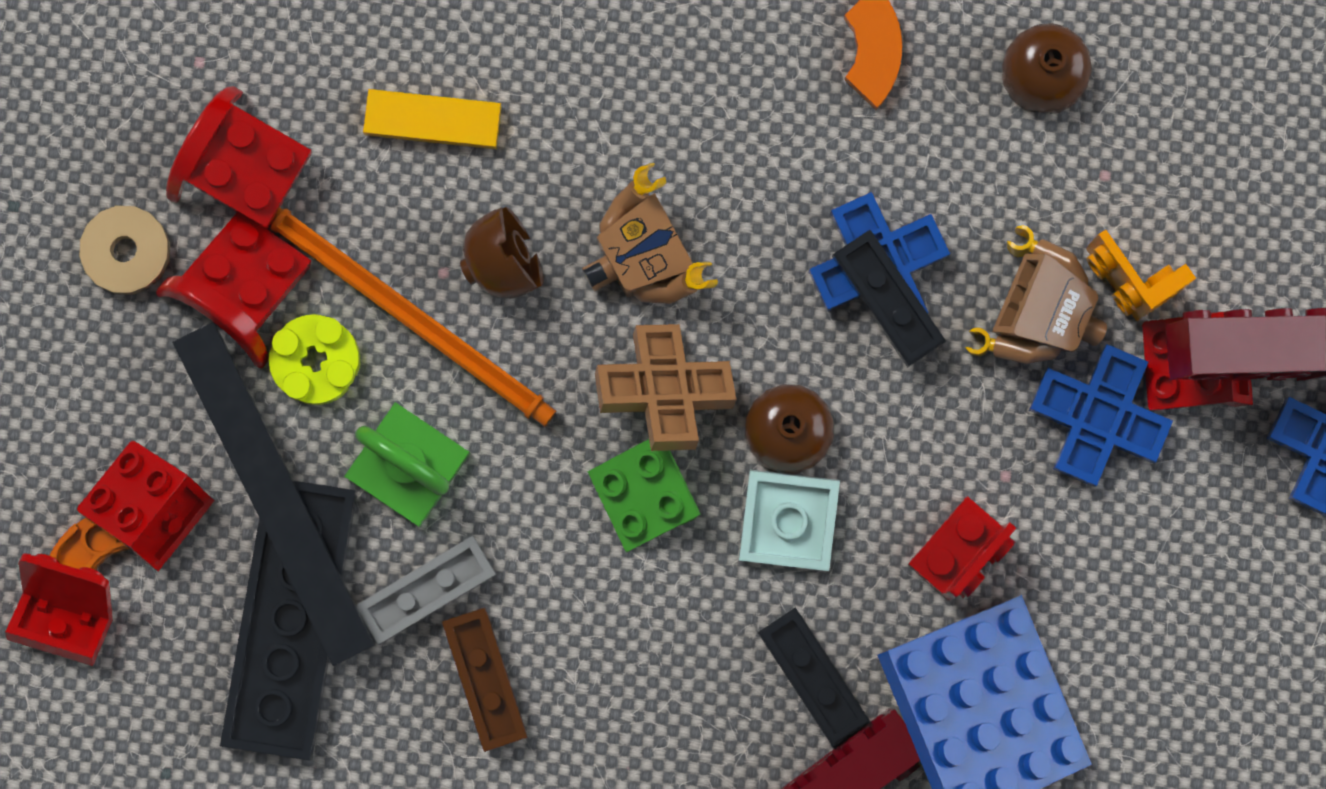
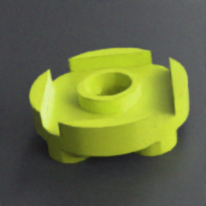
[269,314,360,405]

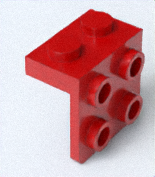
[5,553,113,666]

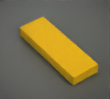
[363,89,502,150]

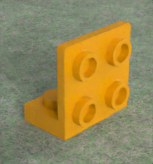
[1086,229,1196,321]

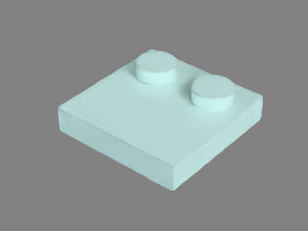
[739,469,840,571]

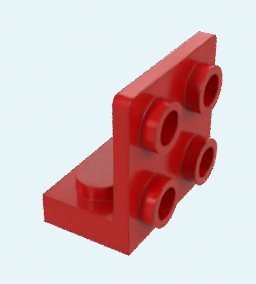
[1142,312,1253,411]
[77,441,215,572]
[907,496,1016,600]

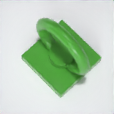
[344,402,471,527]

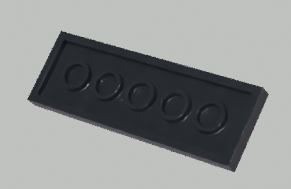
[220,481,358,761]

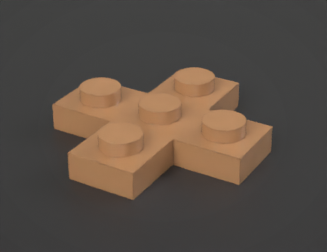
[595,324,737,451]

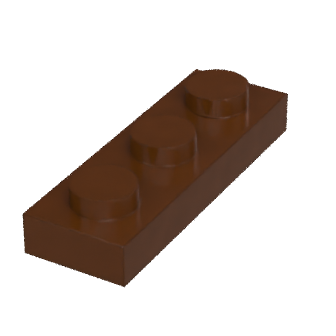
[442,607,528,752]

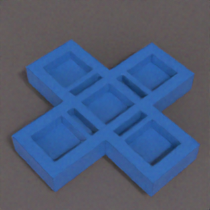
[808,192,950,314]
[1028,344,1173,487]
[1266,397,1326,517]

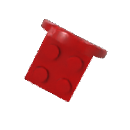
[166,86,312,229]
[156,212,312,369]

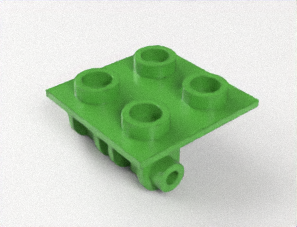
[587,439,701,552]

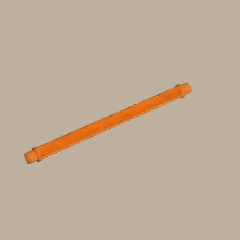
[270,208,557,427]

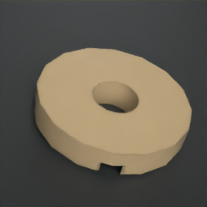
[79,206,170,295]

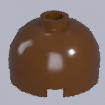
[1002,23,1092,114]
[460,207,543,299]
[745,384,834,474]

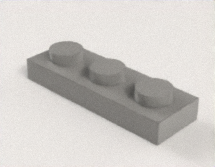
[356,536,497,645]

